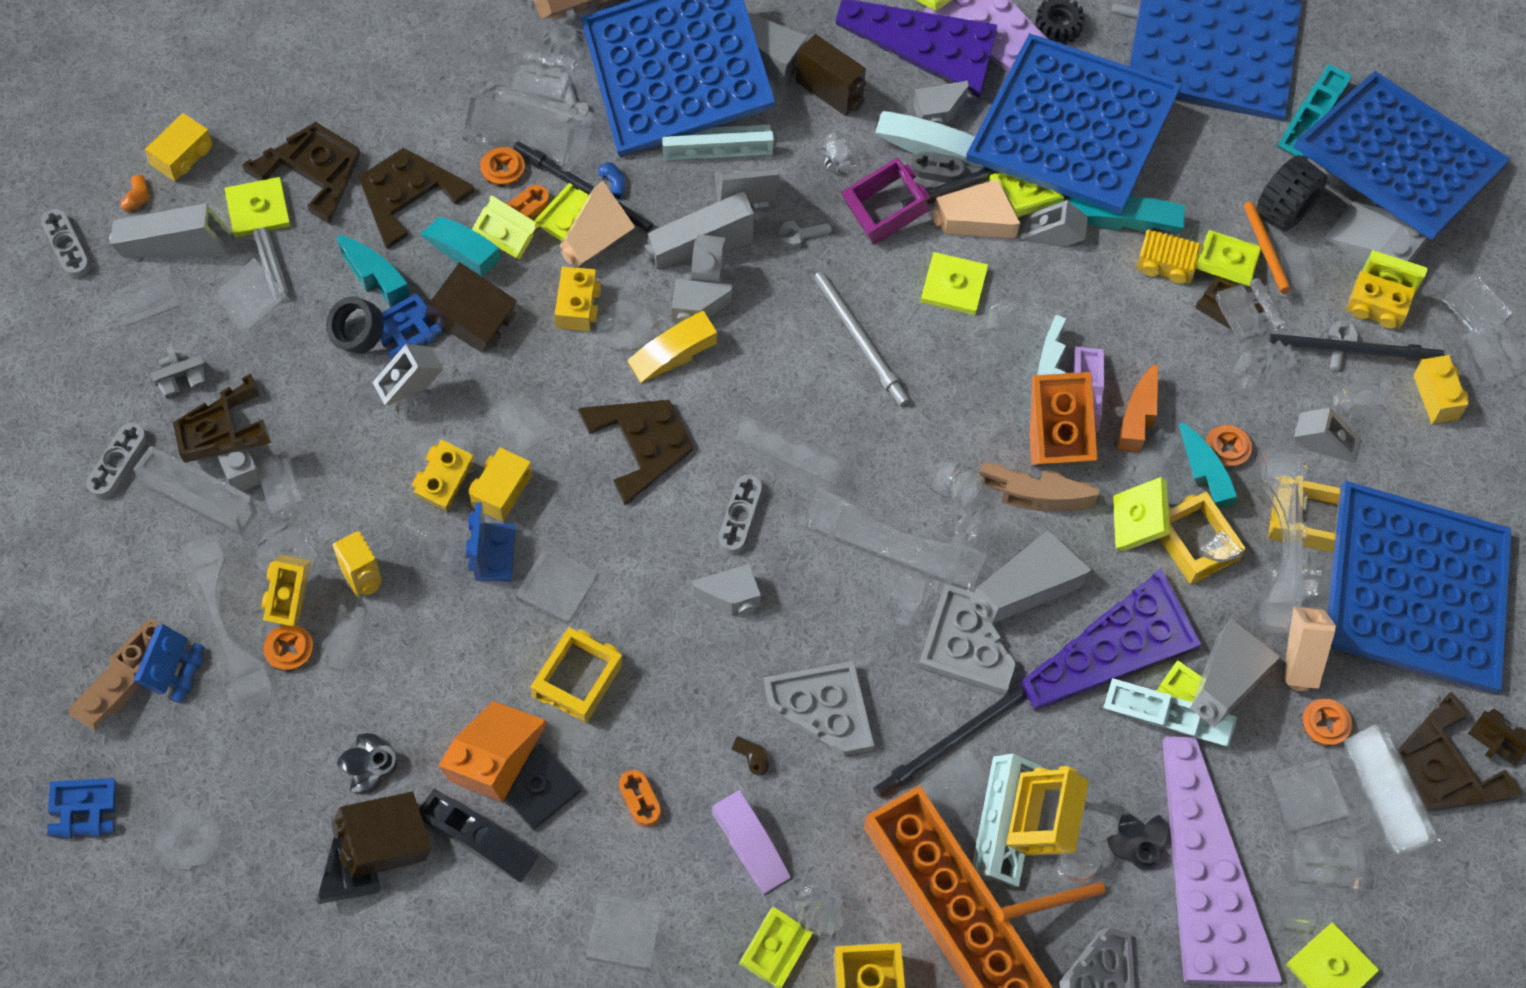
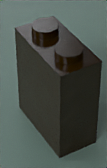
[796,34,866,116]
[424,262,517,352]
[332,791,432,878]

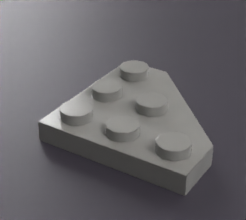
[918,584,1016,695]
[763,661,874,756]
[1060,927,1135,988]

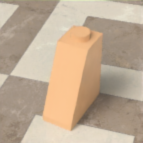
[932,179,1020,238]
[560,181,635,268]
[1283,606,1336,691]

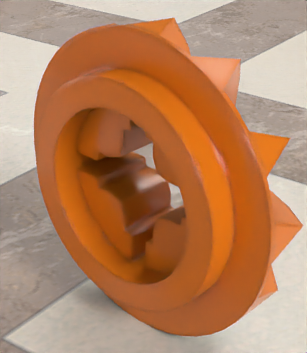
[480,147,525,187]
[1205,425,1252,468]
[263,625,314,672]
[1301,699,1352,747]

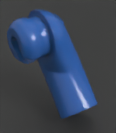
[598,162,626,199]

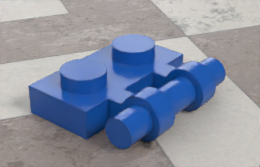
[379,293,443,359]
[134,624,205,704]
[47,778,117,839]

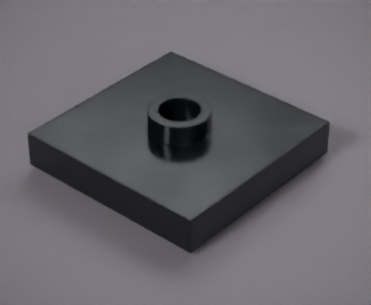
[505,744,582,830]

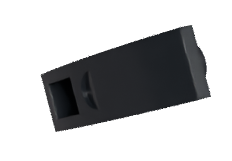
[419,788,539,883]

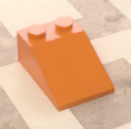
[1029,372,1097,465]
[438,701,547,803]

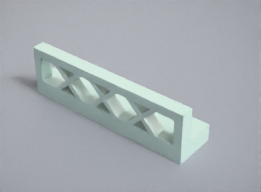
[662,125,773,160]
[972,754,1042,888]

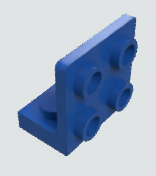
[466,502,516,582]

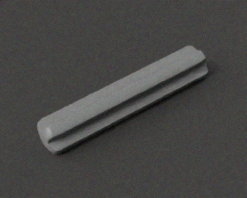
[253,227,289,301]

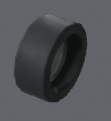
[326,296,384,354]

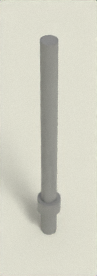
[814,271,910,407]

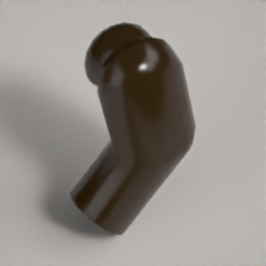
[732,736,769,776]

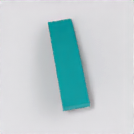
[1277,64,1352,157]
[1068,196,1185,234]

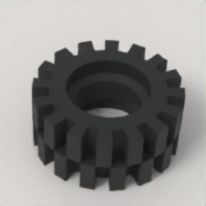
[1035,0,1085,45]

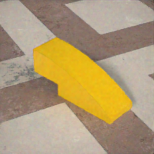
[628,311,717,384]

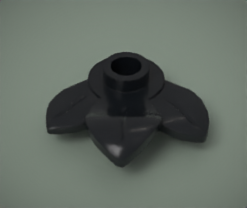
[337,733,398,794]
[1107,812,1168,870]

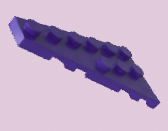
[836,0,998,98]
[1021,568,1201,711]

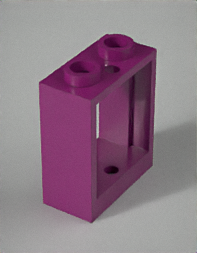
[841,157,930,244]

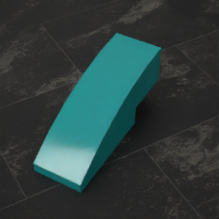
[420,216,501,277]
[336,235,410,307]
[1179,423,1239,509]

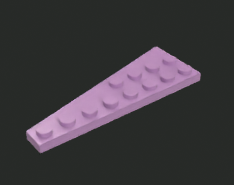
[924,0,1047,72]
[1163,736,1281,985]

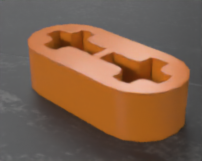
[507,185,549,219]
[619,770,661,828]

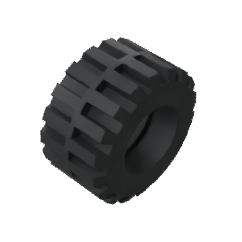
[1256,155,1327,231]

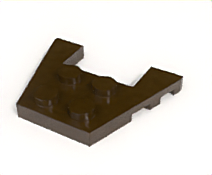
[242,122,360,224]
[358,148,475,249]
[173,374,271,463]
[578,400,693,505]
[1389,692,1522,812]

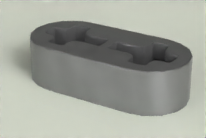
[911,152,964,183]

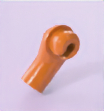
[120,174,149,212]

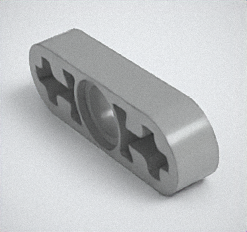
[41,209,90,279]
[86,423,146,500]
[718,475,762,555]

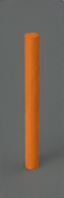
[1243,201,1291,294]
[996,882,1105,922]

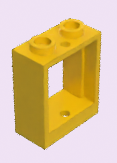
[1268,476,1340,553]
[1159,491,1246,585]
[530,627,623,725]
[1006,766,1089,856]

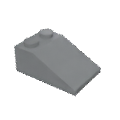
[715,166,779,208]
[1324,201,1428,264]

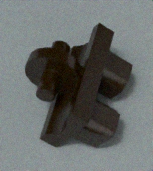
[1468,709,1526,767]

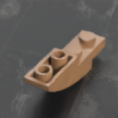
[977,461,1100,512]
[68,618,162,731]

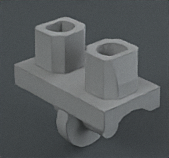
[150,346,206,398]

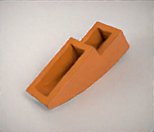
[1117,365,1158,452]

